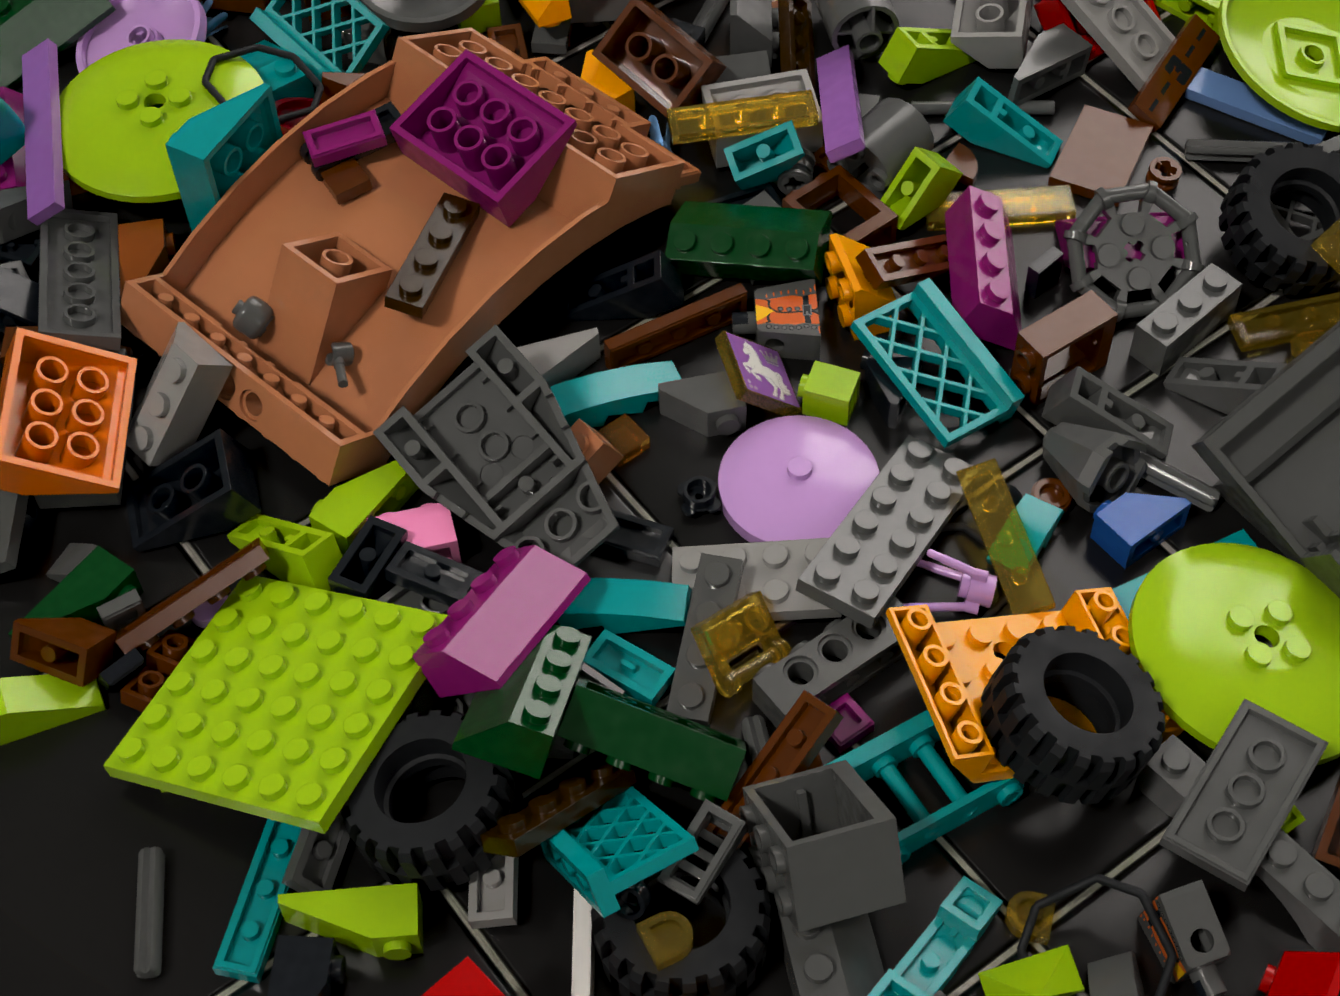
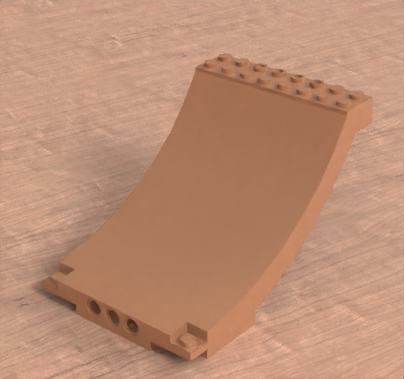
[120,27,702,486]

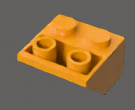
[824,233,899,341]

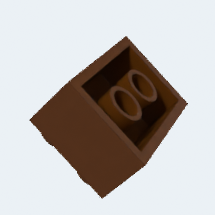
[592,0,727,124]

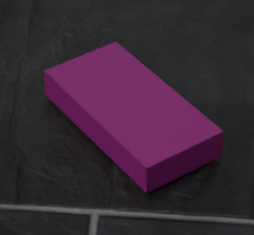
[302,109,387,168]

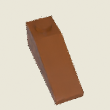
[118,218,177,334]

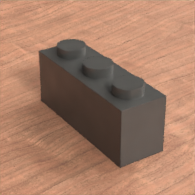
[1129,263,1243,376]

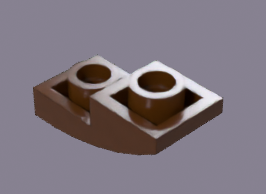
[120,629,196,712]

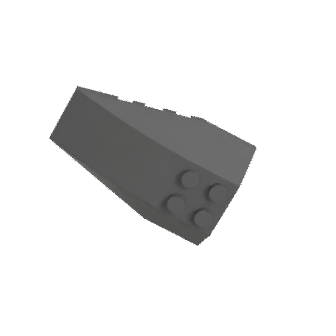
[373,325,620,567]

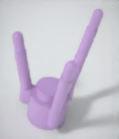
[902,549,997,615]

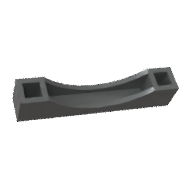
[1134,734,1340,952]

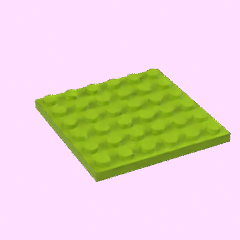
[103,576,448,834]

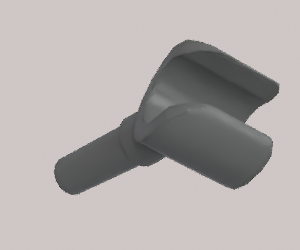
[325,342,354,388]

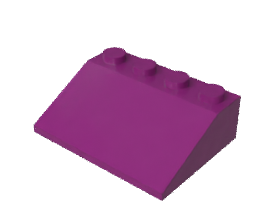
[389,49,577,227]

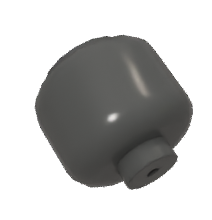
[232,296,274,339]

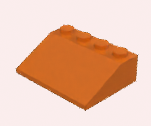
[0,327,137,495]

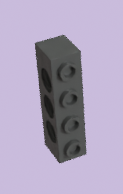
[752,597,904,728]

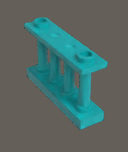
[824,710,1024,864]

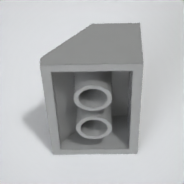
[950,0,1033,69]
[701,68,823,168]
[126,322,233,467]

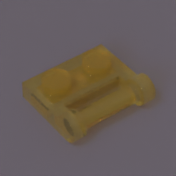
[690,591,792,698]

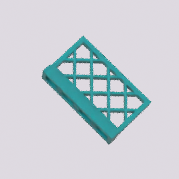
[249,0,390,81]
[850,277,1025,448]
[540,786,699,918]

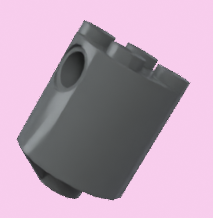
[814,0,899,60]
[827,97,934,199]

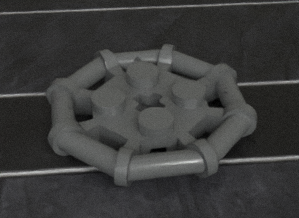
[1063,180,1205,323]

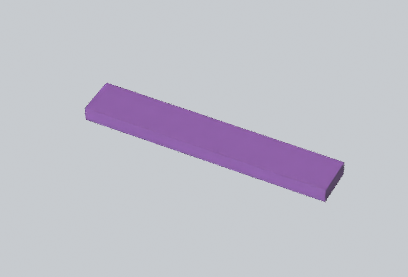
[22,38,65,226]
[816,45,866,163]

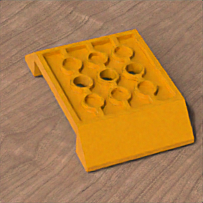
[886,587,1184,784]

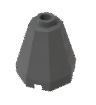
[1042,422,1146,513]

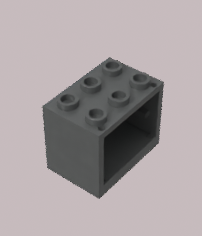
[739,760,906,932]

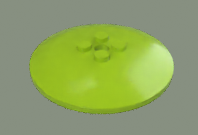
[1217,0,1340,132]
[60,39,264,203]
[1128,543,1340,765]

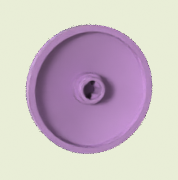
[76,0,207,73]
[718,415,880,542]

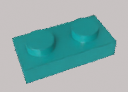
[584,629,676,706]

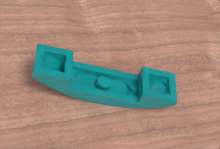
[868,876,1003,996]

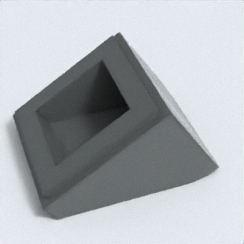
[46,543,97,583]

